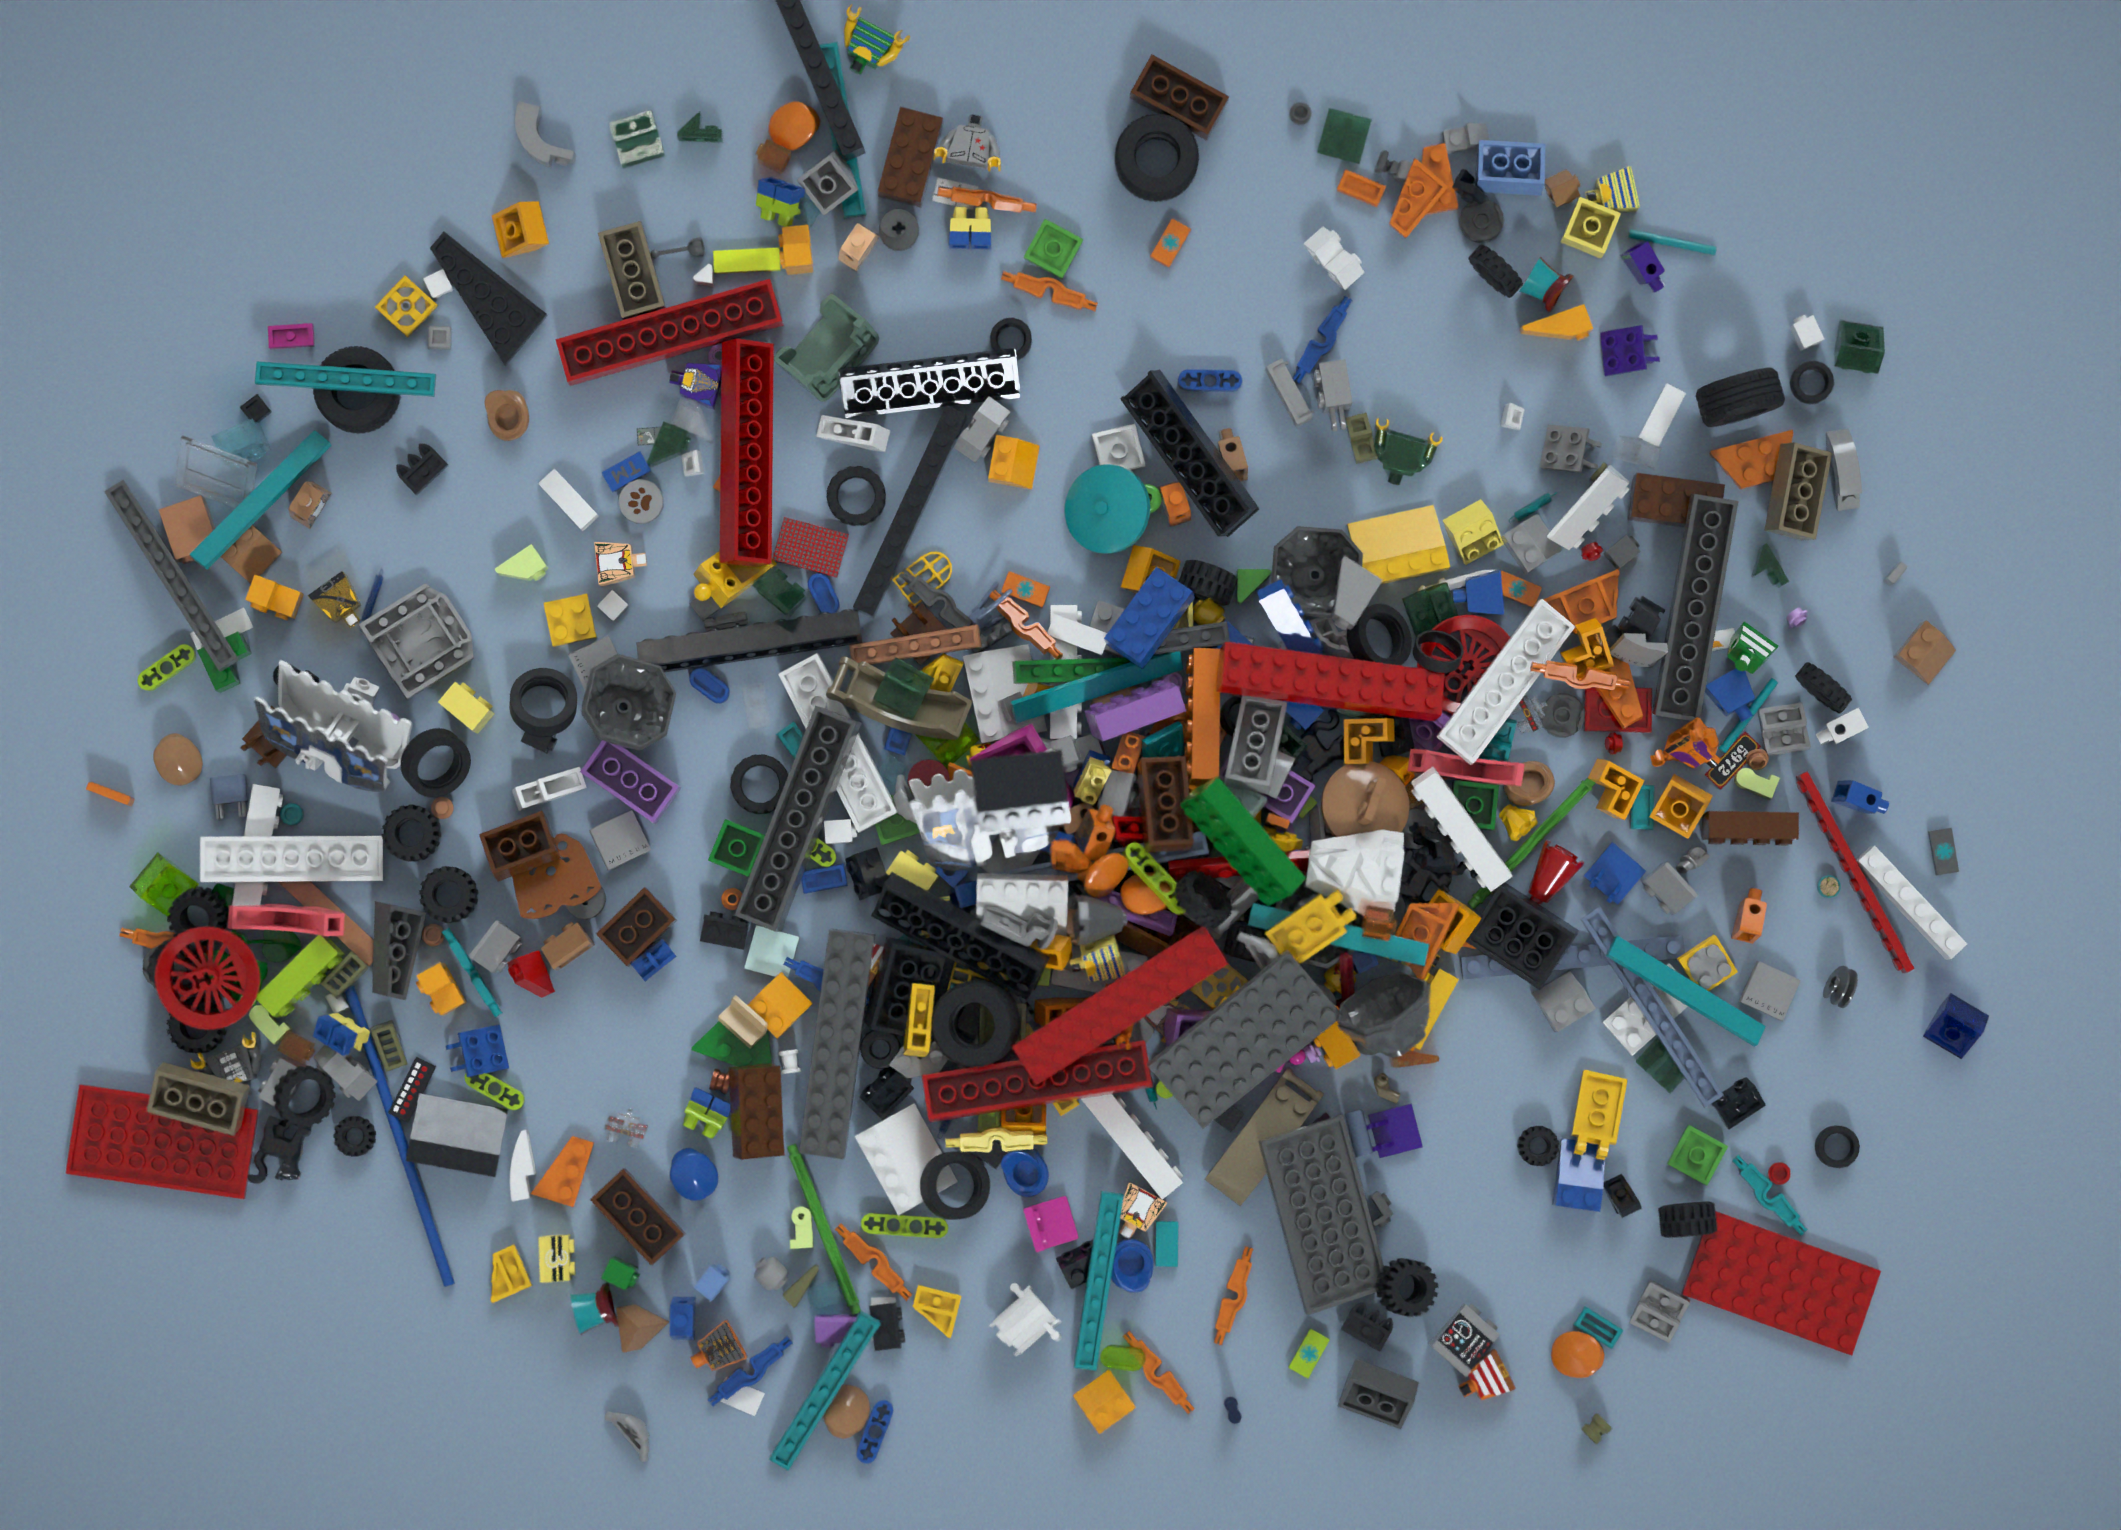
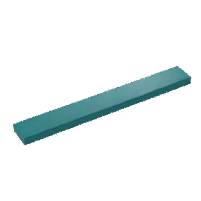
[820,42,866,219]
[255,361,436,397]
[190,430,332,570]
[1010,652,1183,723]
[1248,903,1429,966]
[1606,936,1766,1047]
[1073,1191,1124,1371]
[769,1311,880,1471]

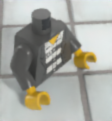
[190,1032,262,1096]

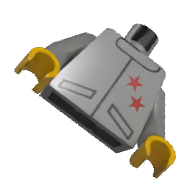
[933,115,1001,172]

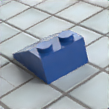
[1552,1138,1605,1212]

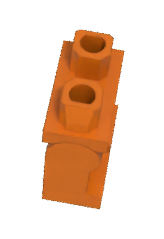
[1111,732,1145,774]

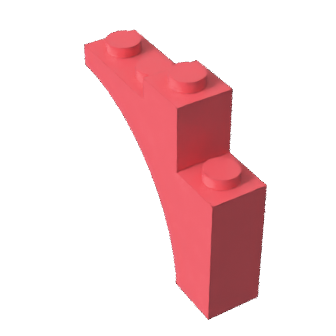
[1408,749,1525,786]
[228,903,345,936]

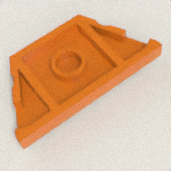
[1709,429,1793,490]
[1543,569,1620,635]
[1395,903,1461,980]

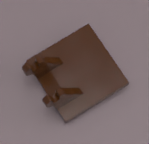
[890,602,946,666]
[240,705,287,768]

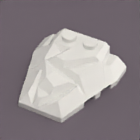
[1305,830,1404,922]

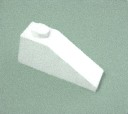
[816,415,890,452]

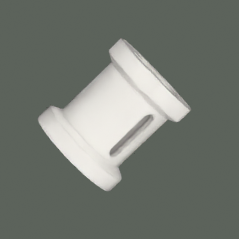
[778,1049,801,1074]

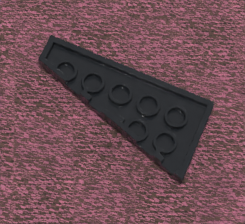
[430,231,548,367]

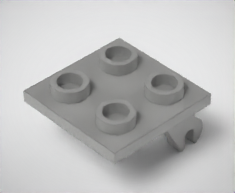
[1540,424,1602,473]

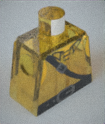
[308,571,361,628]

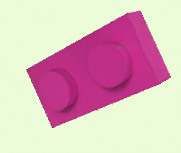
[268,323,315,349]

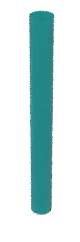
[1628,229,1717,255]
[1718,678,1778,754]

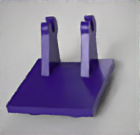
[1600,325,1660,376]
[1366,1104,1423,1158]

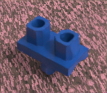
[631,939,677,982]

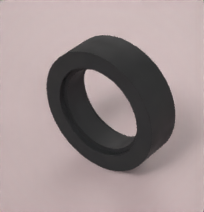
[1346,604,1412,666]
[509,668,577,736]
[401,728,471,798]
[920,1151,990,1220]

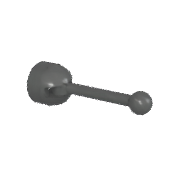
[651,237,705,258]

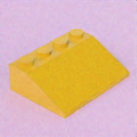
[1347,505,1450,585]

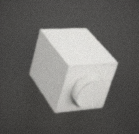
[1790,314,1824,352]
[824,819,857,845]

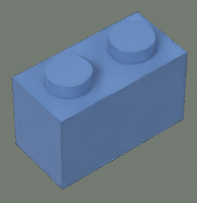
[694,1263,731,1301]

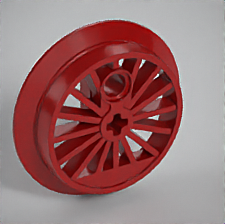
[1417,615,1510,714]
[155,927,260,1030]

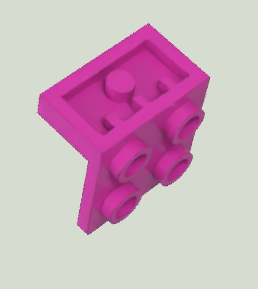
[1023,1196,1078,1253]

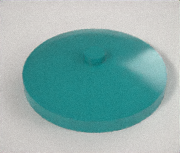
[1065,464,1150,554]

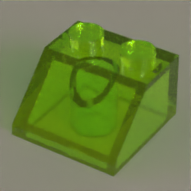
[914,722,980,769]
[129,852,199,917]

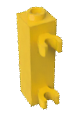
[1410,968,1459,1052]

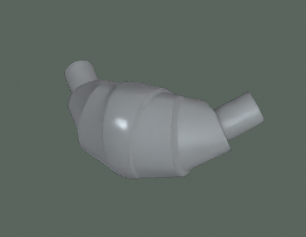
[893,775,917,824]
[1237,932,1278,970]
[605,1412,650,1462]

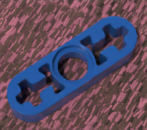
[1178,369,1242,392]
[857,1400,894,1464]

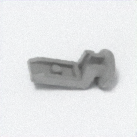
[981,906,1058,949]

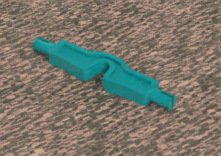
[442,927,503,1018]
[1732,1155,1808,1236]

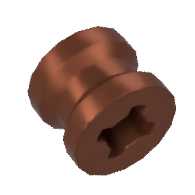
[709,1068,729,1094]

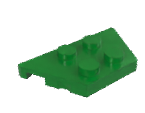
[691,1021,772,1067]

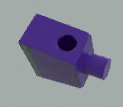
[1620,241,1665,293]

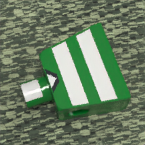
[1727,621,1778,674]

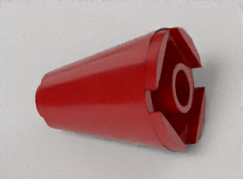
[1528,840,1584,905]

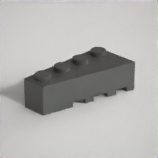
[372,901,426,1000]

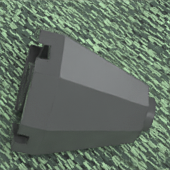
[1073,895,1127,945]

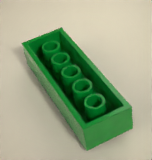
[1180,776,1306,906]

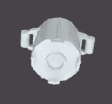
[990,1283,1061,1357]

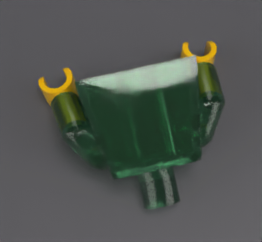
[1374,418,1443,485]

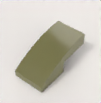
[1345,413,1378,464]

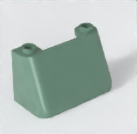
[774,293,879,402]

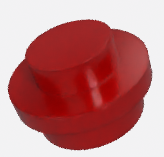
[1581,542,1603,561]
[1605,732,1623,755]
[1768,1162,1791,1185]

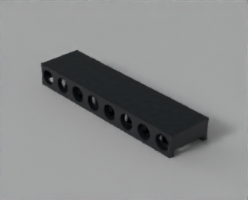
[838,348,1020,418]
[1120,370,1260,537]
[871,872,1050,1000]

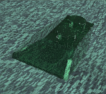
[1834,320,1885,374]
[752,568,806,618]

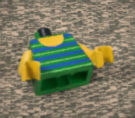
[844,4,910,75]

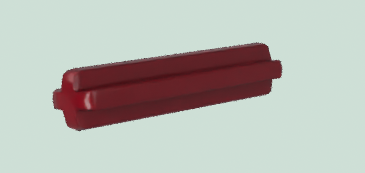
[1339,952,1355,1002]

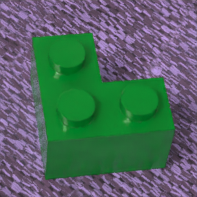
[197,632,252,693]

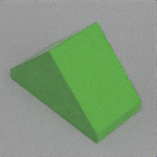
[1236,569,1272,606]

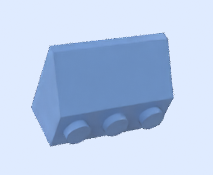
[1475,140,1545,196]

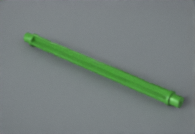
[1467,777,1596,909]
[787,1143,861,1315]

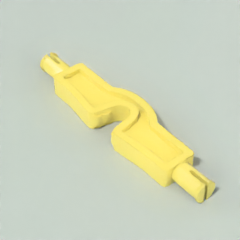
[946,1128,1047,1152]

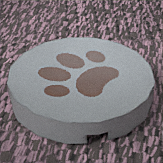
[619,480,663,524]

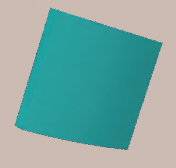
[1478,718,1517,762]

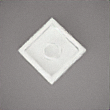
[1092,424,1146,471]

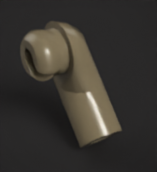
[1374,1073,1401,1104]

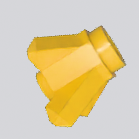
[1499,804,1538,841]

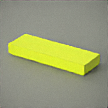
[713,248,781,274]

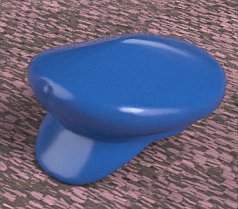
[670,1148,719,1201]
[1001,1148,1049,1197]
[1111,1239,1154,1293]

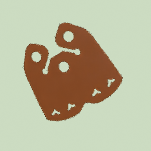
[512,834,602,919]

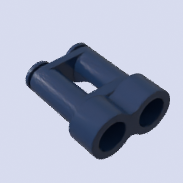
[1224,1396,1242,1424]

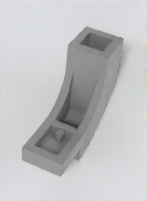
[515,101,576,167]
[1826,429,1862,511]

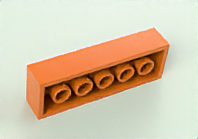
[1184,648,1220,789]

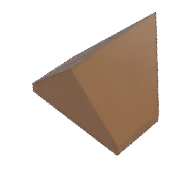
[616,1304,669,1353]

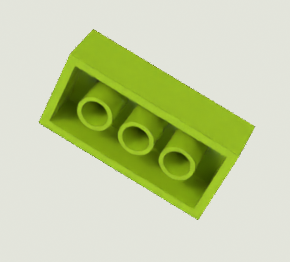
[256,935,345,1017]

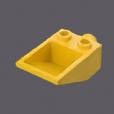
[693,551,777,608]

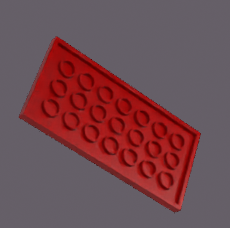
[65,1084,259,1199]
[1681,1211,1881,1356]

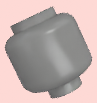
[754,1257,788,1291]

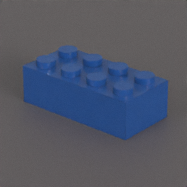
[1104,567,1195,669]

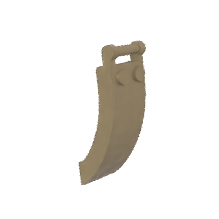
[826,656,973,739]
[1204,1067,1324,1206]

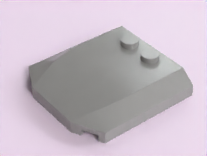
[358,583,474,700]

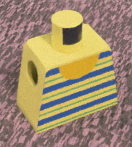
[1585,166,1640,212]
[1070,934,1125,981]

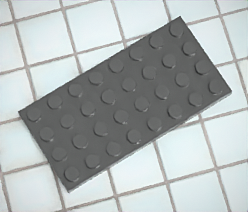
[1147,950,1343,1129]
[1258,1115,1384,1315]

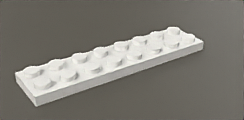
[1436,598,1575,765]
[778,653,897,833]
[200,836,383,882]

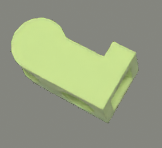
[1734,768,1780,800]
[249,1005,293,1045]
[790,1207,814,1249]

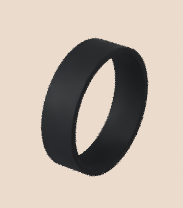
[1412,630,1464,673]

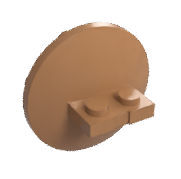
[1321,761,1409,837]

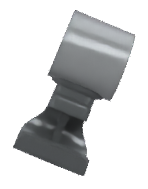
[1374,150,1412,183]

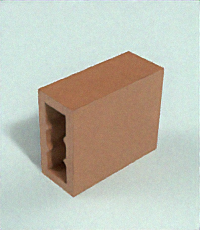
[159,495,215,564]

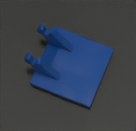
[1584,842,1646,905]
[445,1024,509,1077]

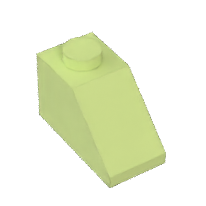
[495,544,549,581]

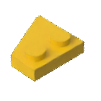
[908,653,964,692]
[491,1244,532,1303]
[912,1285,962,1338]

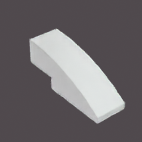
[538,469,599,531]
[512,767,587,811]
[510,1130,537,1201]

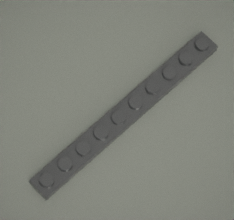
[104,480,239,672]

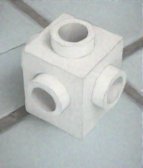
[343,677,379,706]

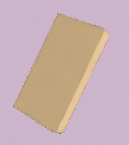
[718,995,768,1049]

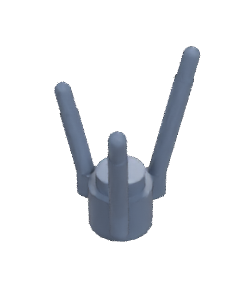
[969,582,1012,630]

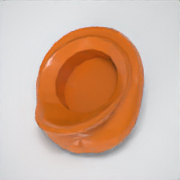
[768,101,820,150]
[1077,853,1128,898]
[1120,872,1172,915]
[1551,1331,1604,1378]

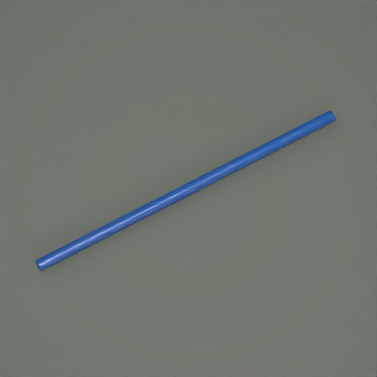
[345,986,455,1287]

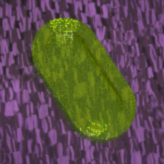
[1100,1344,1146,1371]

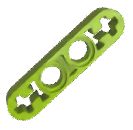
[1123,843,1186,915]
[861,1213,948,1238]

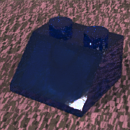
[1923,993,1989,1059]

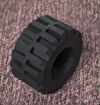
[1179,560,1238,606]
[382,805,441,862]
[419,866,478,923]
[167,887,229,946]
[1223,924,1280,963]
[166,997,227,1053]
[1658,1201,1717,1238]
[1376,1258,1438,1317]

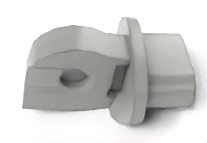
[1675,847,1710,873]

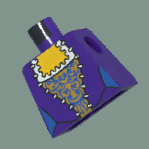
[669,363,722,410]

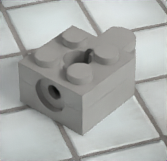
[1313,359,1353,431]
[1098,770,1141,842]

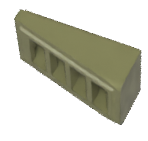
[320,951,369,999]
[371,1020,407,1072]
[783,1264,820,1308]

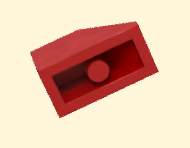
[1111,816,1144,847]
[507,950,555,998]

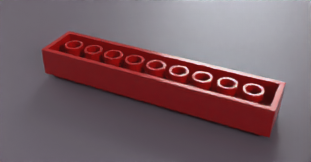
[555,279,783,386]
[719,338,774,567]
[1216,642,1445,721]
[1011,926,1228,1085]
[922,1040,1153,1122]

